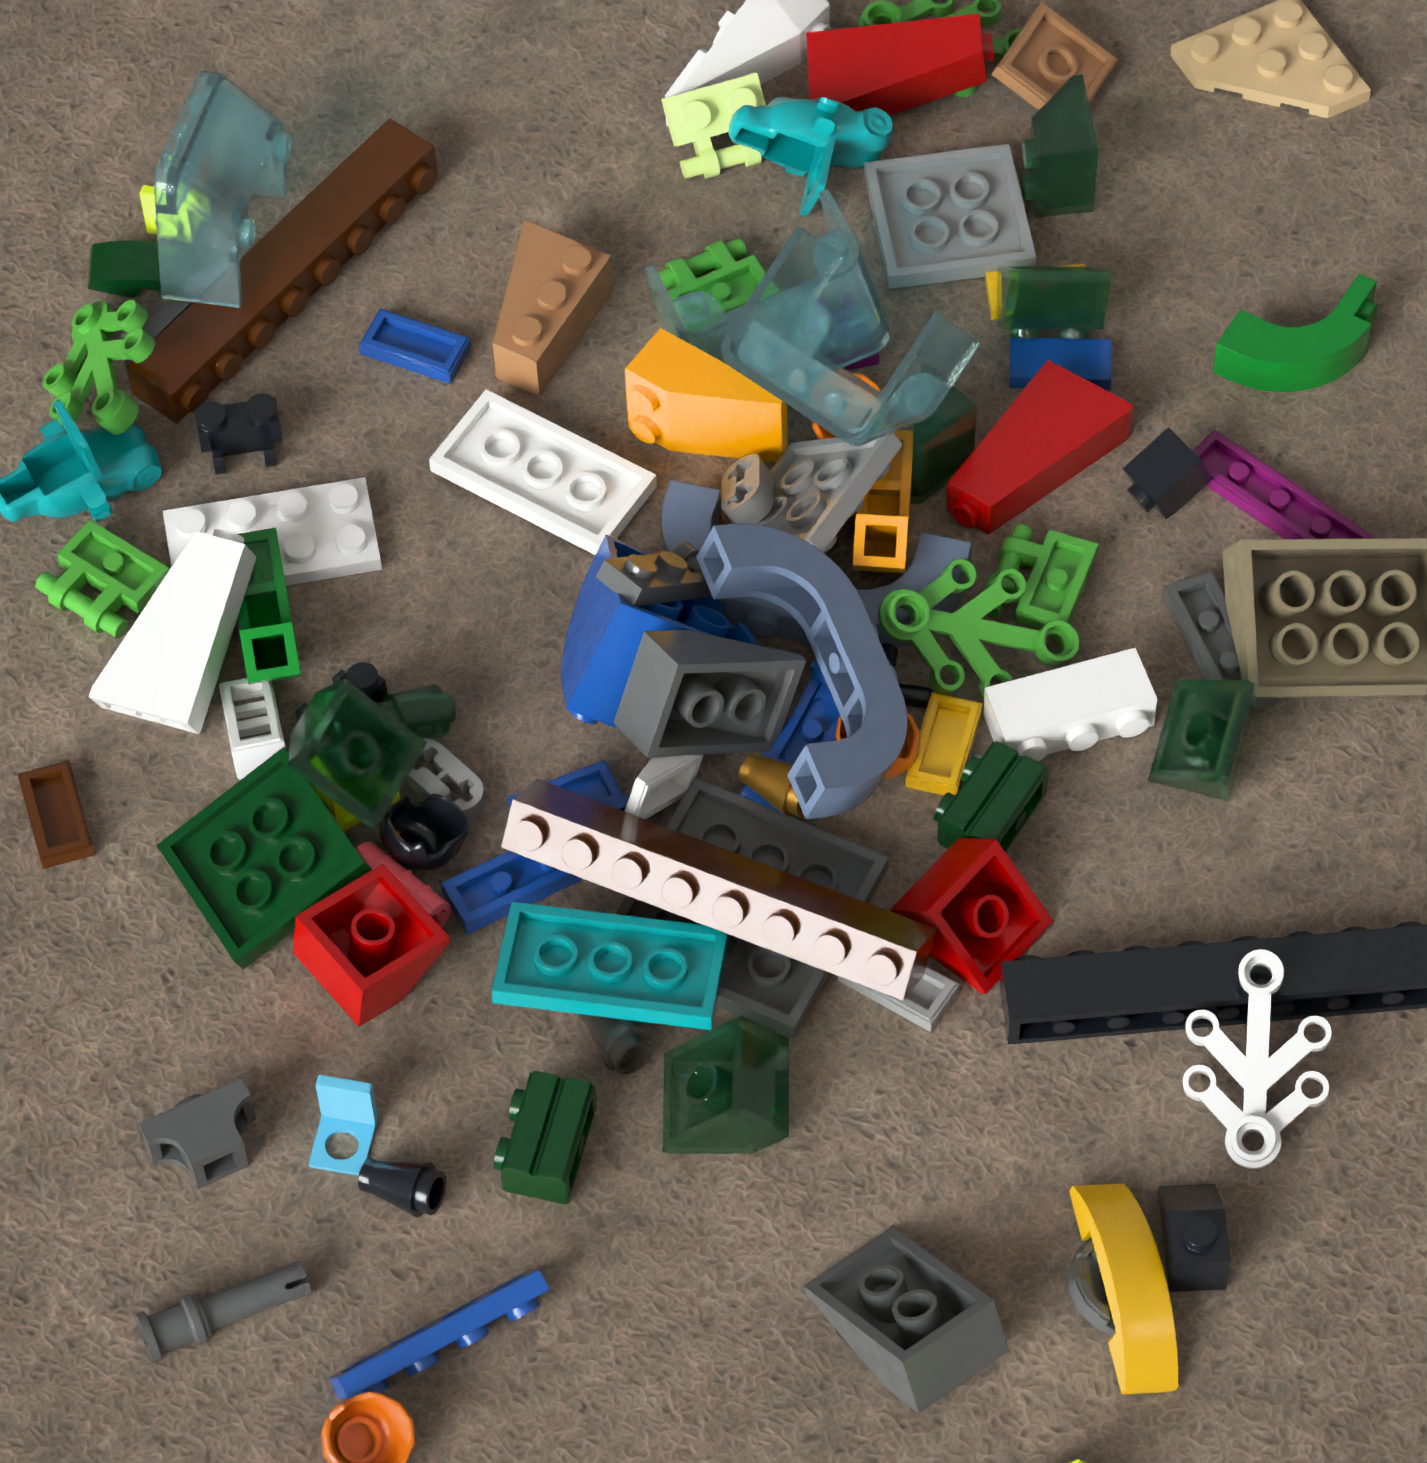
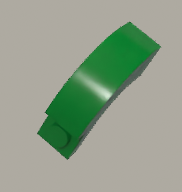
[1213,273,1379,392]
[238,528,301,685]

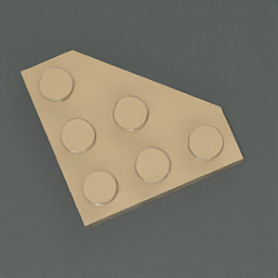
[1170,0,1371,118]

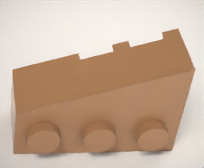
[493,219,613,397]

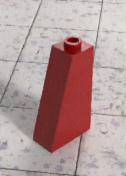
[806,13,995,116]
[946,360,1134,535]

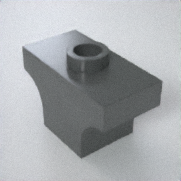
[139,1077,256,1189]

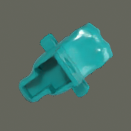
[728,97,893,217]
[0,400,162,522]

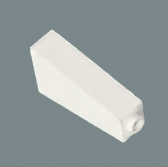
[89,529,257,734]

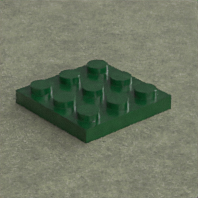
[157,747,372,970]

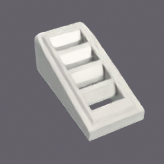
[219,678,285,780]
[625,754,704,819]

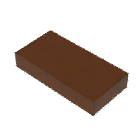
[18,761,95,869]

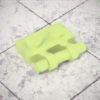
[661,73,766,179]

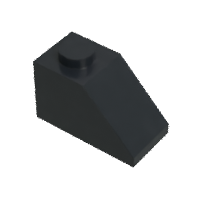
[1158,1184,1231,1292]

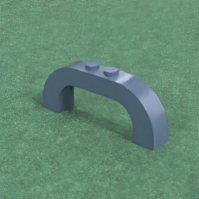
[661,480,972,648]
[696,524,908,819]

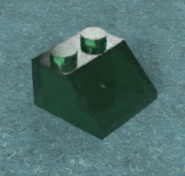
[1020,74,1098,218]
[997,266,1111,339]
[288,679,427,830]
[662,1015,789,1154]

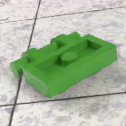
[650,238,777,339]
[35,520,170,639]
[983,524,1098,629]

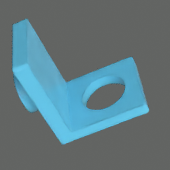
[309,1075,378,1176]

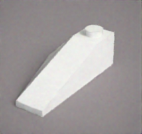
[665,0,831,127]

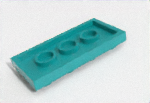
[491,902,728,1030]

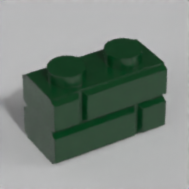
[934,741,1049,852]
[494,1071,597,1205]

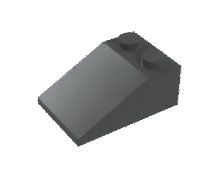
[614,630,806,757]
[804,1226,1009,1413]

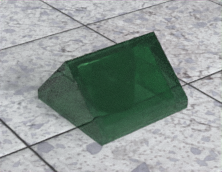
[911,362,977,504]
[1148,680,1256,802]

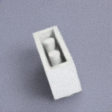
[983,648,1157,762]

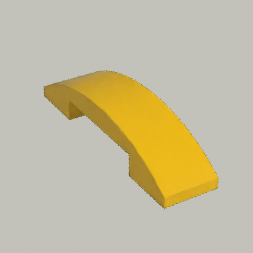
[1069,1184,1179,1395]

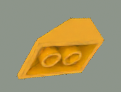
[625,328,788,462]

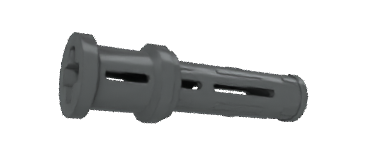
[135,1261,312,1363]

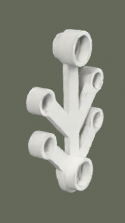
[1183,950,1332,1169]

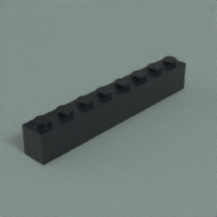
[1000,922,1427,1045]

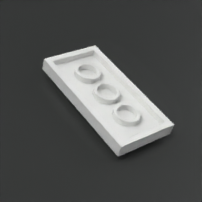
[429,389,657,555]
[163,477,382,586]

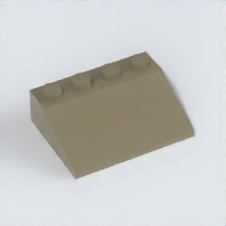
[1223,538,1427,699]

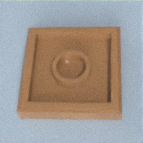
[991,2,1118,131]

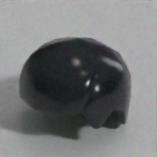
[380,793,468,870]

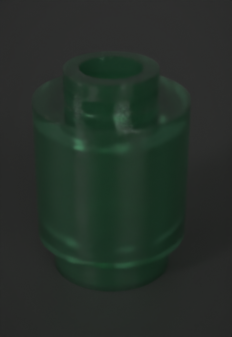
[373,683,456,746]

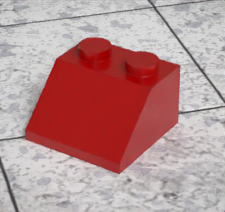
[890,838,1054,994]
[293,864,450,1027]

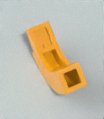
[853,428,914,574]

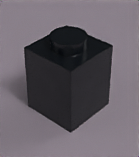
[1123,427,1213,519]

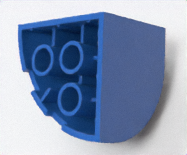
[561,535,759,729]

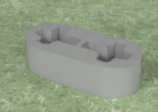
[721,454,774,524]
[400,738,485,822]

